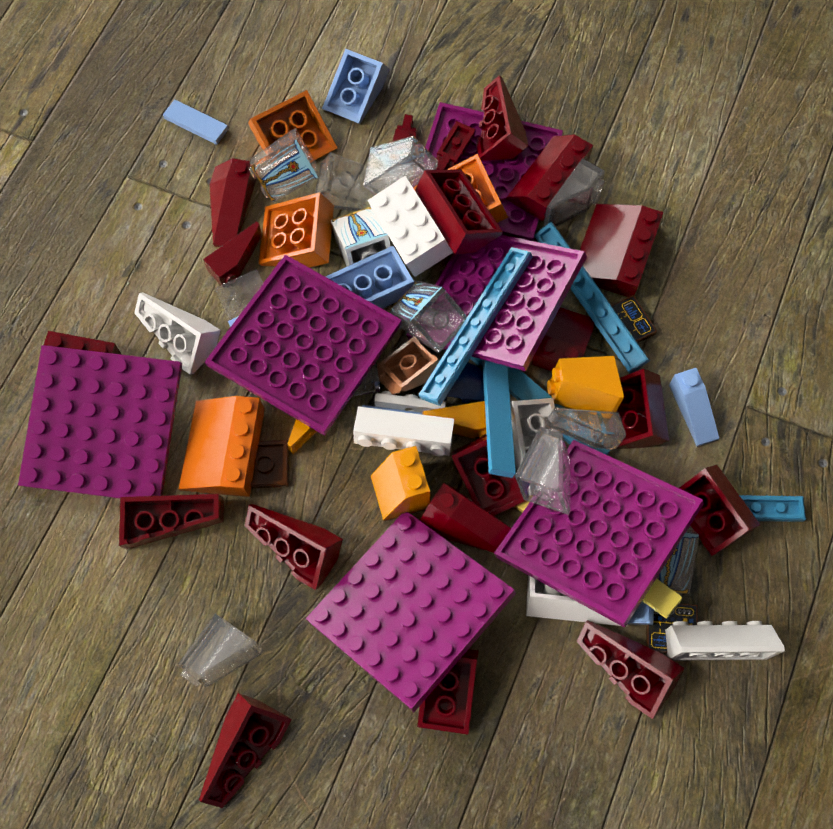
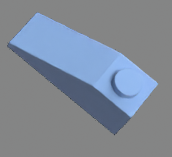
[669,368,719,447]

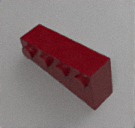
[119,494,224,550]

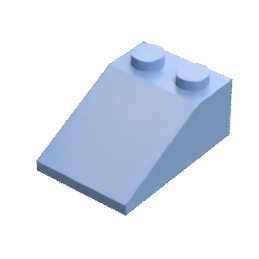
[322,49,390,124]

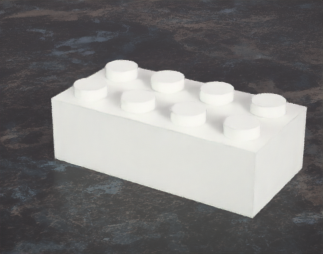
[368,176,453,277]

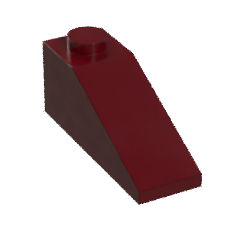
[203,222,262,288]

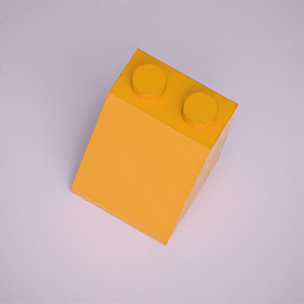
[547,356,624,420]
[371,446,430,521]

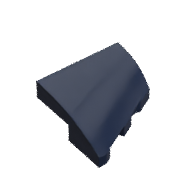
[444,362,485,403]

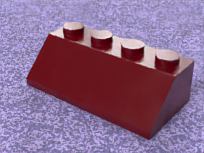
[506,134,593,221]
[415,169,503,254]

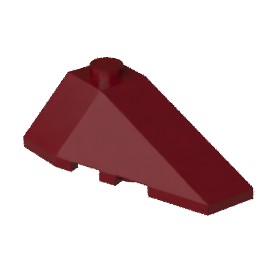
[477,75,528,161]
[210,158,257,247]
[419,483,511,553]
[244,504,343,590]
[577,620,685,719]
[199,693,292,808]

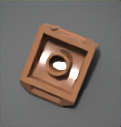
[377,336,439,395]

